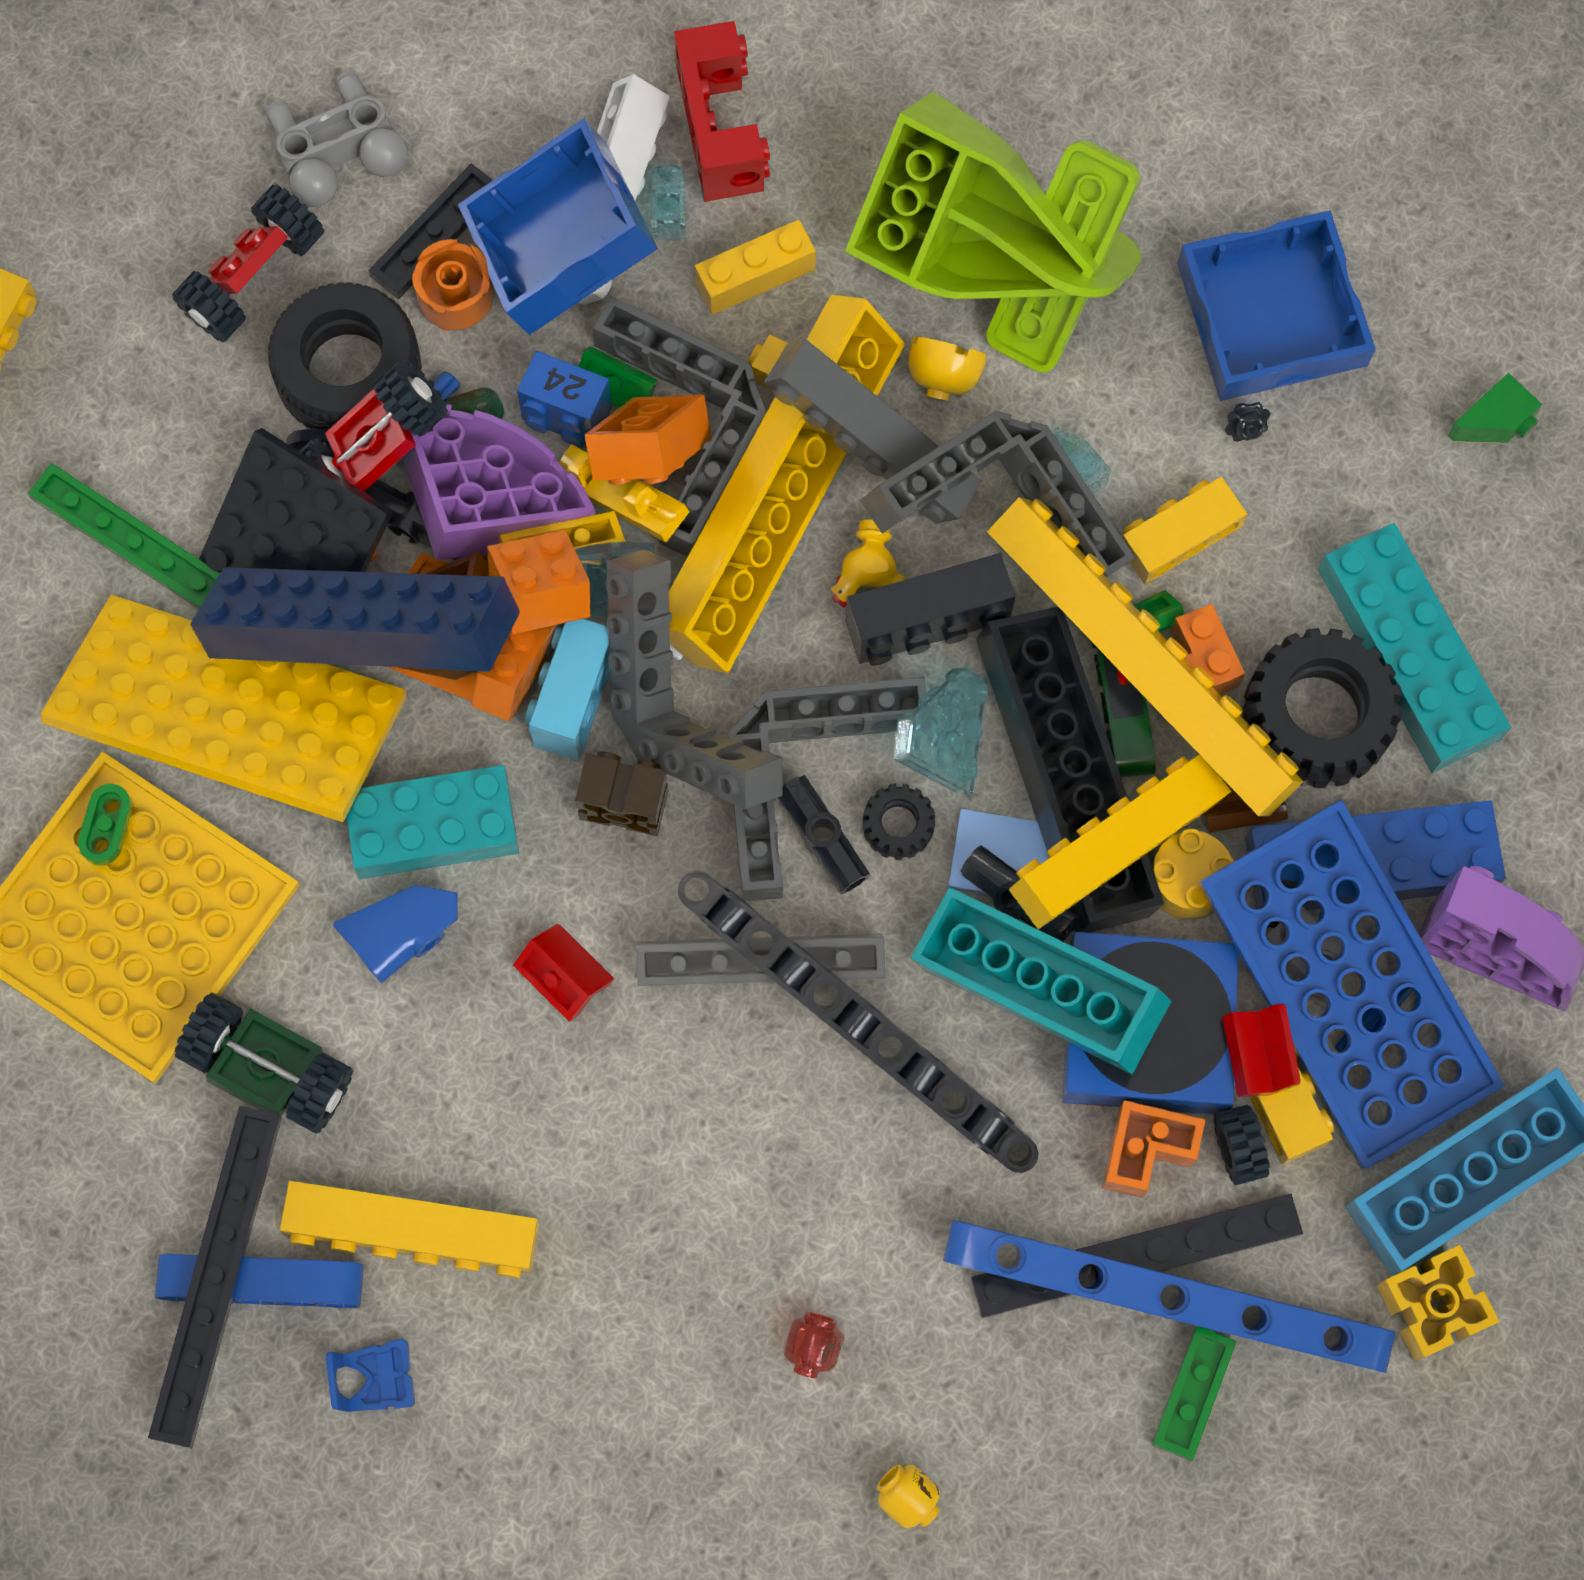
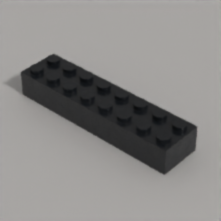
[976,606,1164,933]

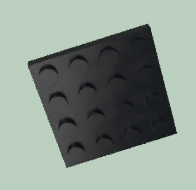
[199,428,394,573]

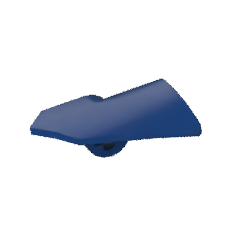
[333,885,458,983]

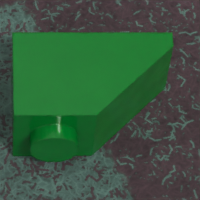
[1448,372,1543,443]

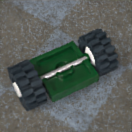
[175,992,353,1134]

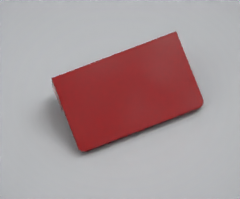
[513,924,614,1022]
[1222,1004,1301,1097]

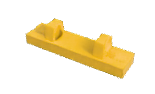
[558,444,690,542]

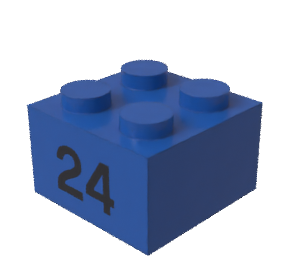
[517,350,612,447]

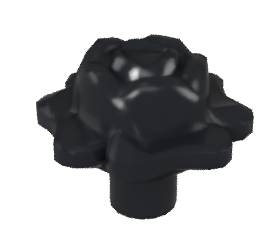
[1225,402,1270,442]

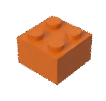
[487,529,590,634]

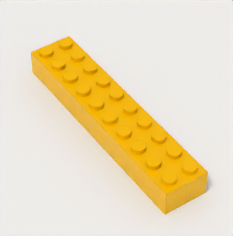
[669,294,906,674]

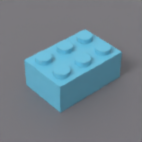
[525,619,610,761]

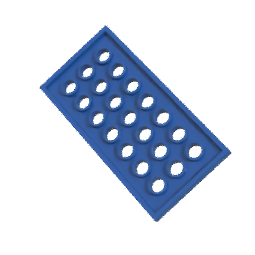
[1198,800,1505,1169]

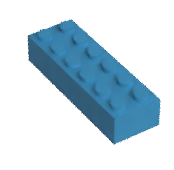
[1345,1067,1584,1276]

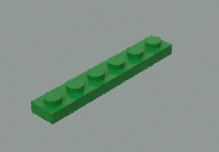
[28,463,220,609]

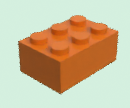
[584,394,712,485]

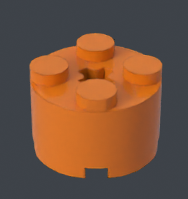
[412,239,494,331]

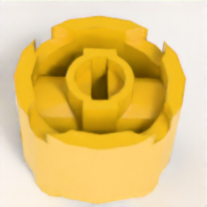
[1151,829,1234,919]

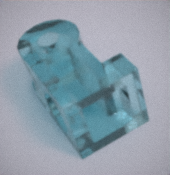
[651,166,686,240]

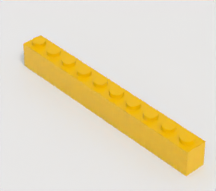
[987,497,1304,816]

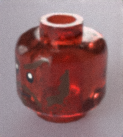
[784,1312,844,1378]

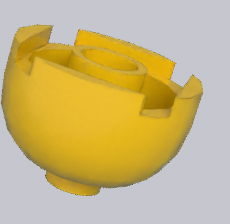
[907,336,988,402]

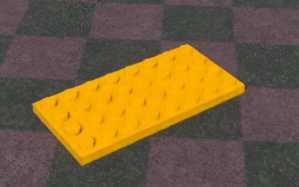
[40,594,406,822]

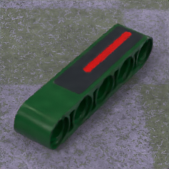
[1092,587,1156,778]

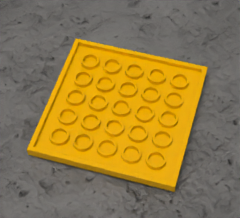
[0,751,300,1085]

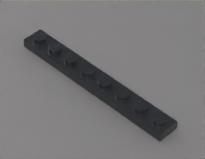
[148,1106,282,1449]
[971,1194,1303,1319]

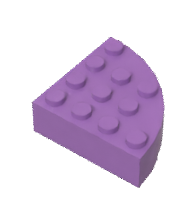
[402,405,596,560]
[1419,866,1584,1012]

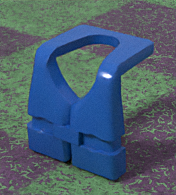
[326,1339,415,1412]

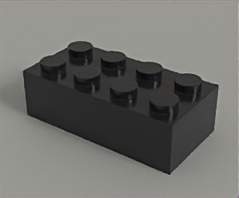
[845,553,1016,666]

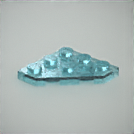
[893,667,987,794]

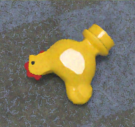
[830,520,906,608]

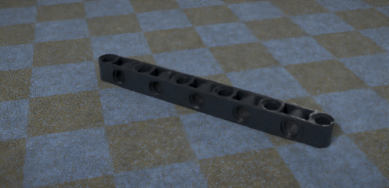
[678,870,1039,1173]

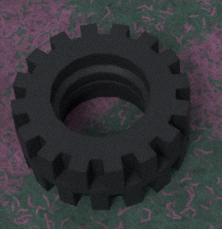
[863,783,935,860]

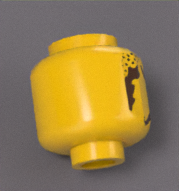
[877,1464,940,1529]

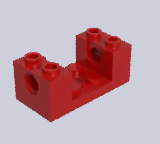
[674,21,770,202]

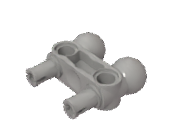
[266,71,408,207]

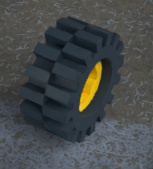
[1213,1104,1270,1185]

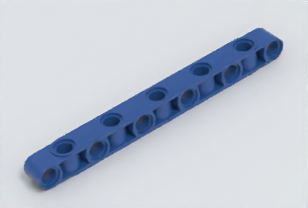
[943,1220,1396,1373]

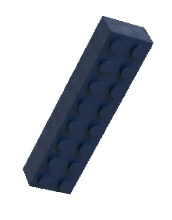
[190,567,520,672]

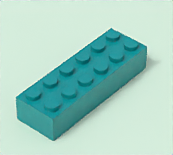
[1318,522,1511,773]
[910,887,1172,1074]

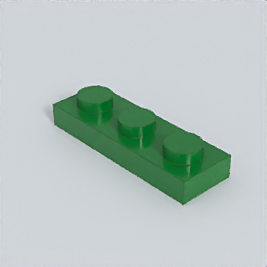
[1152,1326,1237,1461]

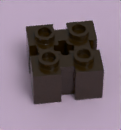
[575,751,669,836]

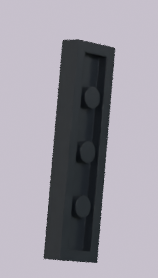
[368,163,493,300]

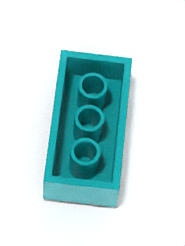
[347,765,519,880]

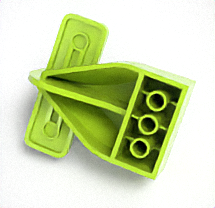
[845,91,1142,373]

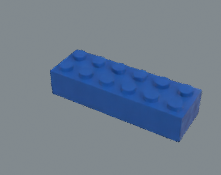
[1245,800,1506,911]

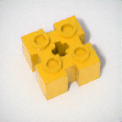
[1376,1245,1500,1362]

